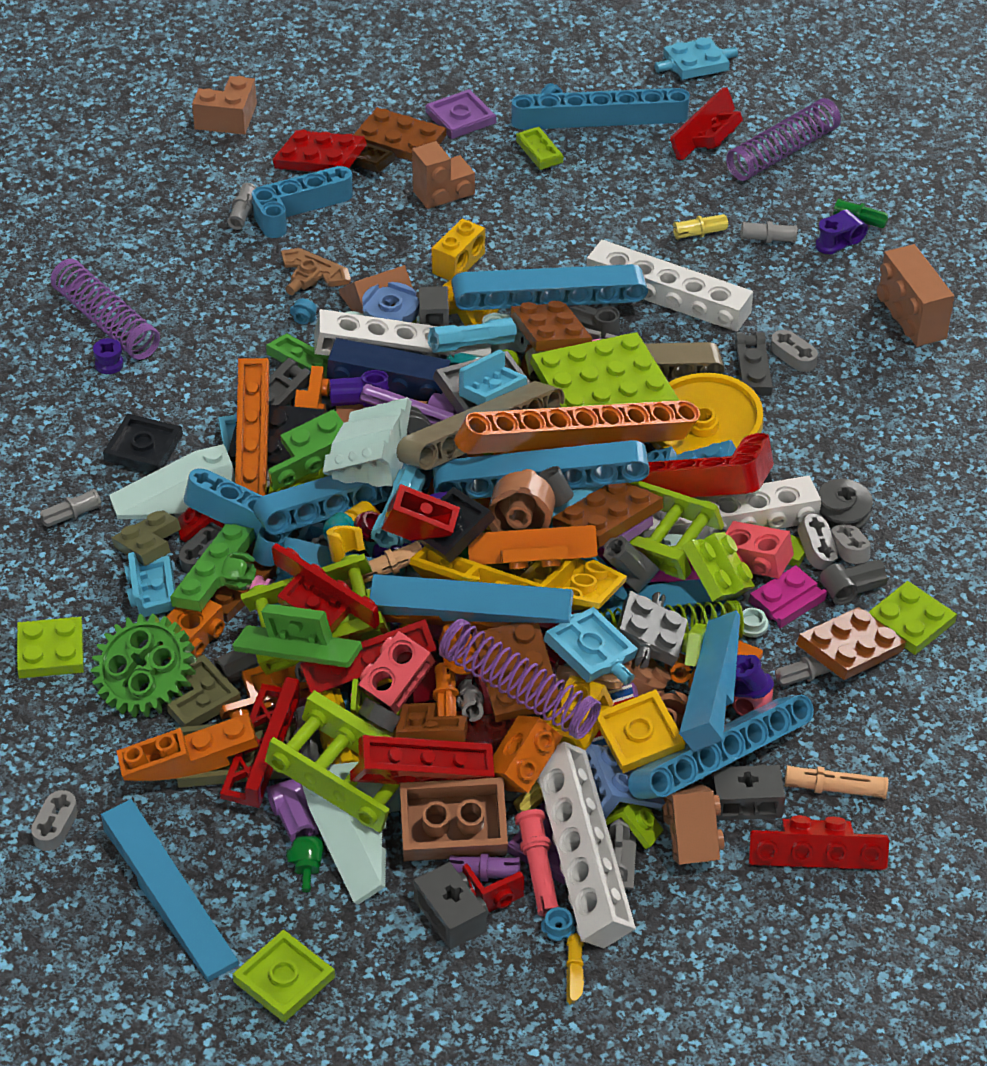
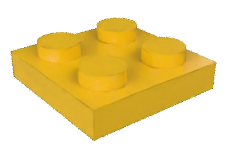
[596,689,685,773]

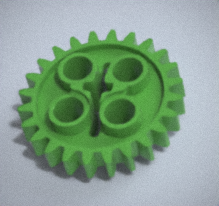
[91,613,197,718]

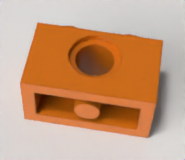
[159,600,225,660]
[493,715,563,793]

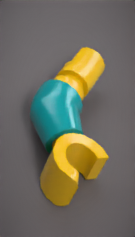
[323,501,376,563]

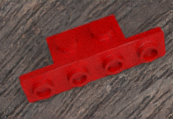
[670,87,743,160]
[271,543,380,633]
[749,815,889,870]

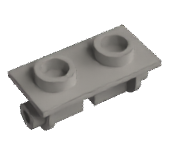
[608,818,636,890]

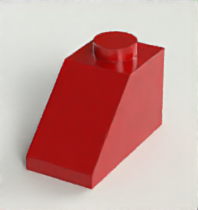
[381,484,460,541]

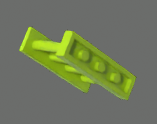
[597,481,724,580]
[240,554,389,675]
[265,690,400,833]

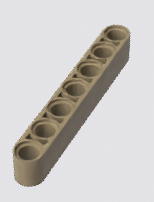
[525,342,725,382]
[396,381,565,470]

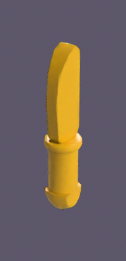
[566,933,584,1004]

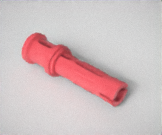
[514,809,559,916]

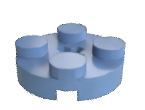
[362,282,419,322]

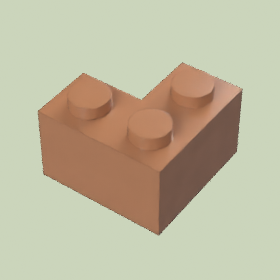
[192,76,257,135]
[412,141,475,209]
[662,783,724,865]

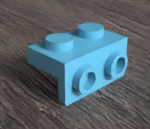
[459,350,527,405]
[124,552,176,617]

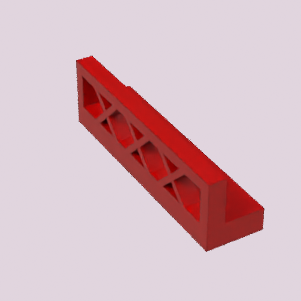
[299,619,437,694]
[220,676,301,808]
[350,735,495,785]

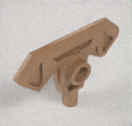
[281,248,351,295]

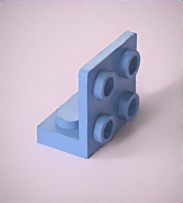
[586,744,665,819]

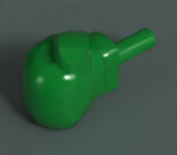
[286,836,324,893]

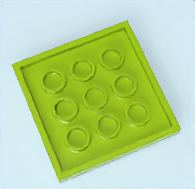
[530,332,679,407]

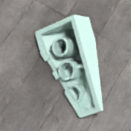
[109,444,235,520]
[302,762,386,905]

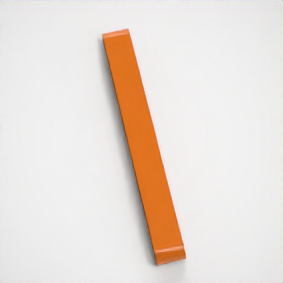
[454,400,700,454]

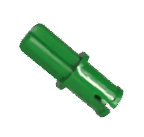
[833,199,889,228]

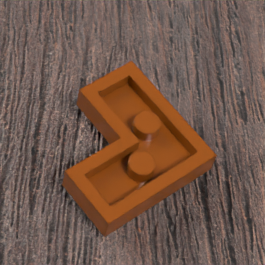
[395,703,468,742]

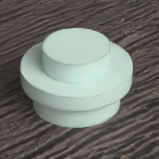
[743,608,769,637]

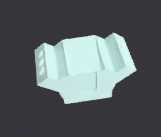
[323,397,412,487]

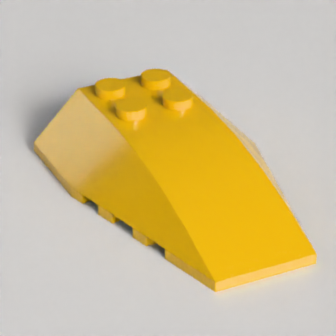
[410,526,627,610]

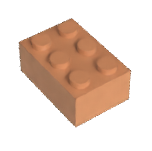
[877,244,954,347]
[400,777,508,861]

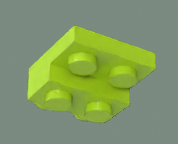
[682,532,755,602]

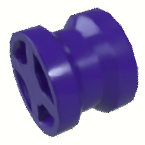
[93,338,124,375]

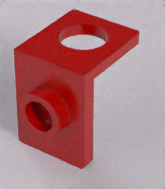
[178,507,225,542]
[462,863,524,912]

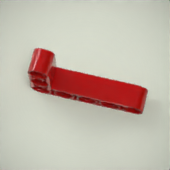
[642,433,774,497]

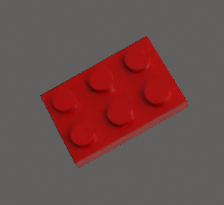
[272,130,367,172]

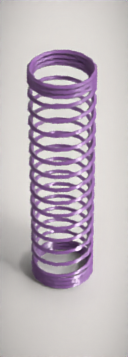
[726,98,841,181]
[50,259,160,360]
[439,618,601,739]

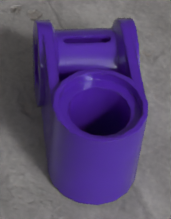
[815,210,868,254]
[734,655,774,699]

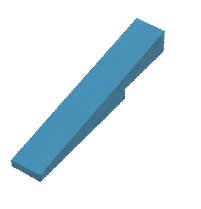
[369,574,574,623]
[679,610,740,752]
[101,799,239,982]

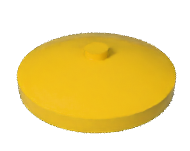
[650,373,763,455]

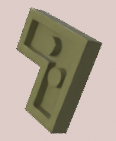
[111,510,181,566]
[167,654,241,727]

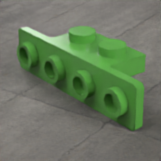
[268,409,344,491]
[232,604,362,668]

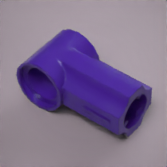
[329,370,389,407]

